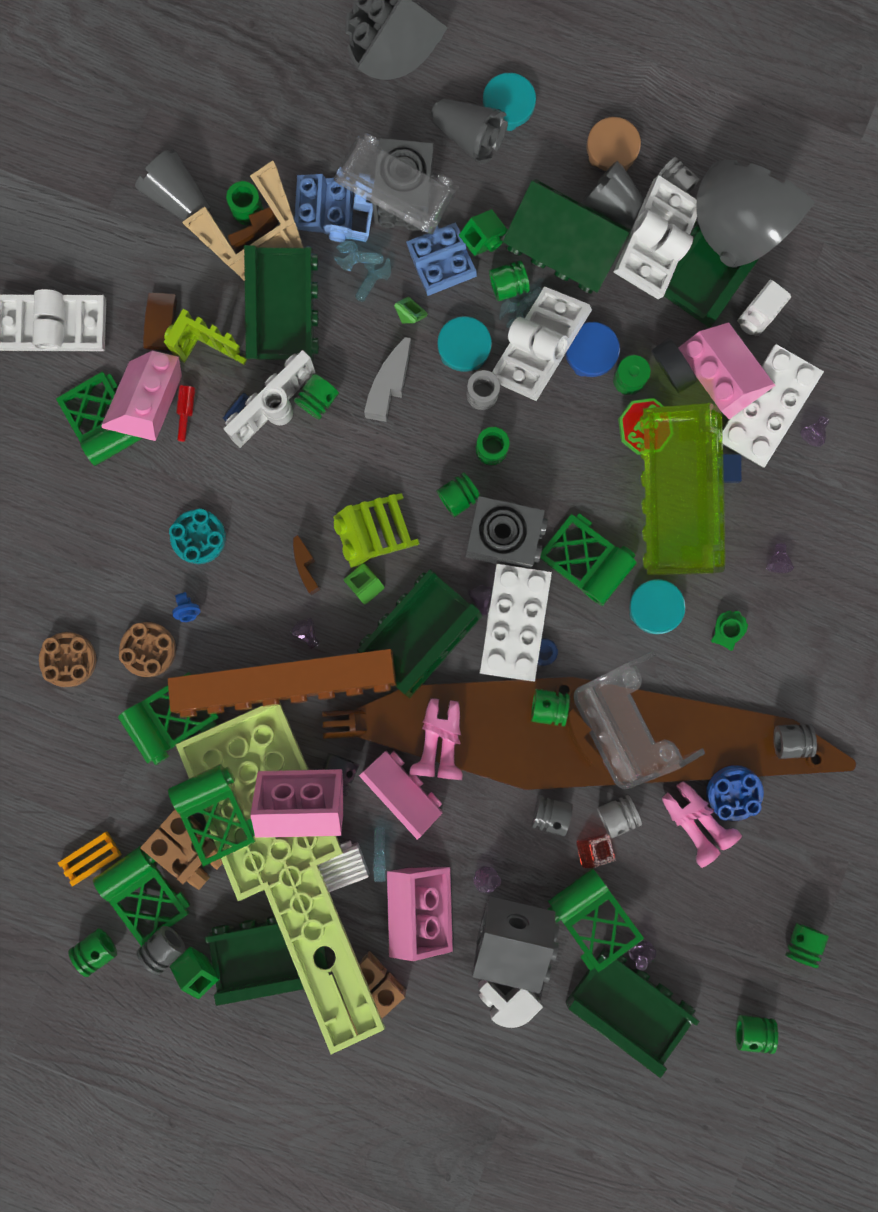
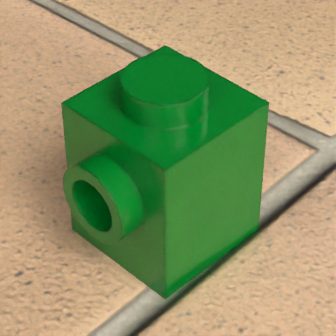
[459,209,508,256]
[169,947,219,1000]

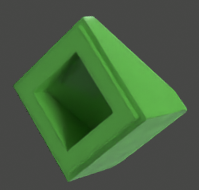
[343,563,385,604]

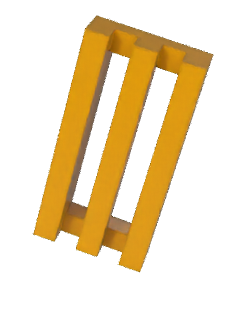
[58,831,122,886]

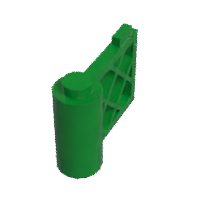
[56,371,142,466]
[540,513,637,606]
[118,672,219,766]
[168,764,256,867]
[93,846,190,947]
[547,868,644,973]

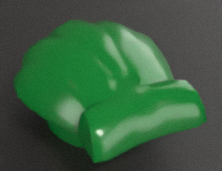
[711,611,748,651]

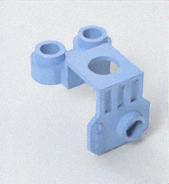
[324,173,374,242]

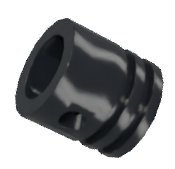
[322,753,359,796]

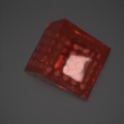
[576,833,616,868]

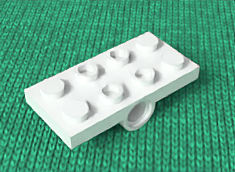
[613,175,697,299]
[492,286,592,401]
[0,289,106,351]
[716,344,824,468]
[224,350,316,448]
[480,564,552,682]

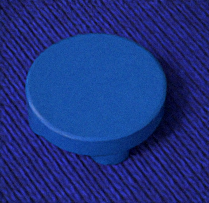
[565,322,620,377]
[706,765,764,821]

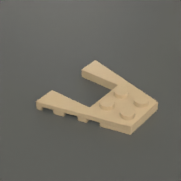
[183,160,304,281]

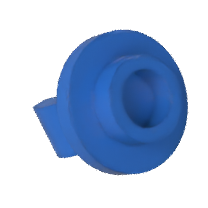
[172,592,200,622]

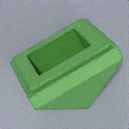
[394,297,428,324]

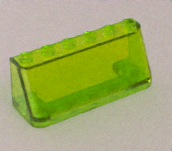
[640,403,725,575]

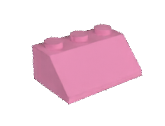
[678,322,776,419]
[102,351,182,441]
[359,750,442,840]
[250,769,343,838]
[387,867,453,961]

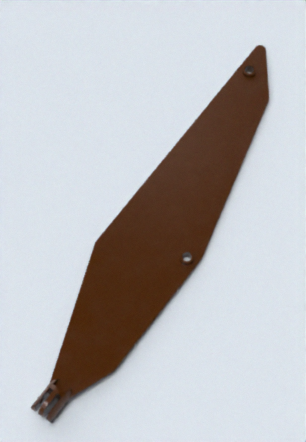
[322,677,856,790]

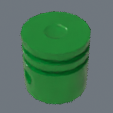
[226,181,263,225]
[489,260,530,302]
[613,355,651,395]
[294,374,339,420]
[476,427,510,466]
[436,472,481,518]
[531,689,570,727]
[785,923,829,968]
[68,928,117,977]
[735,1015,778,1054]

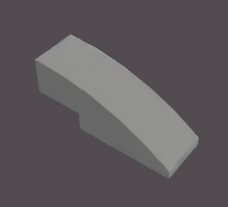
[364,337,411,422]

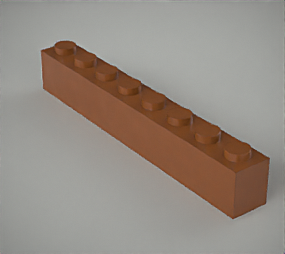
[168,649,397,718]

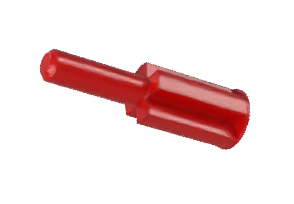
[176,385,195,442]

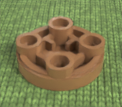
[587,117,641,171]
[119,622,176,677]
[39,632,96,687]

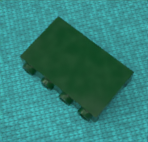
[503,179,631,294]
[664,224,758,328]
[244,245,319,360]
[357,569,483,699]
[205,915,330,1006]
[565,948,700,1078]

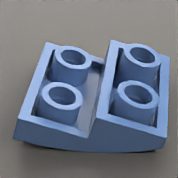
[295,174,354,233]
[406,222,477,296]

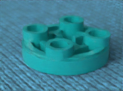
[482,73,536,131]
[437,316,492,372]
[169,509,226,564]
[629,579,685,634]

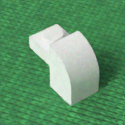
[478,980,543,1028]

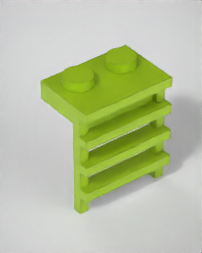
[164,309,247,365]
[333,493,419,568]

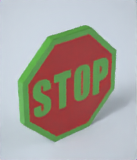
[618,398,673,455]

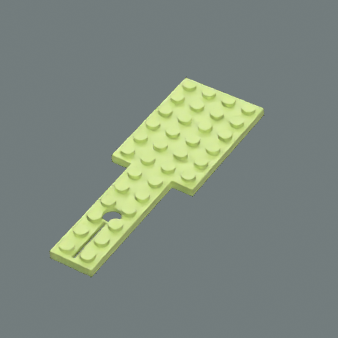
[176,703,385,1054]

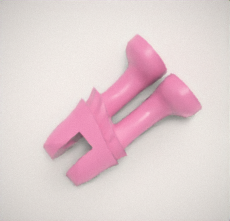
[410,699,463,780]
[662,781,742,868]

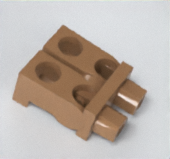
[140,810,223,890]
[337,951,407,1035]

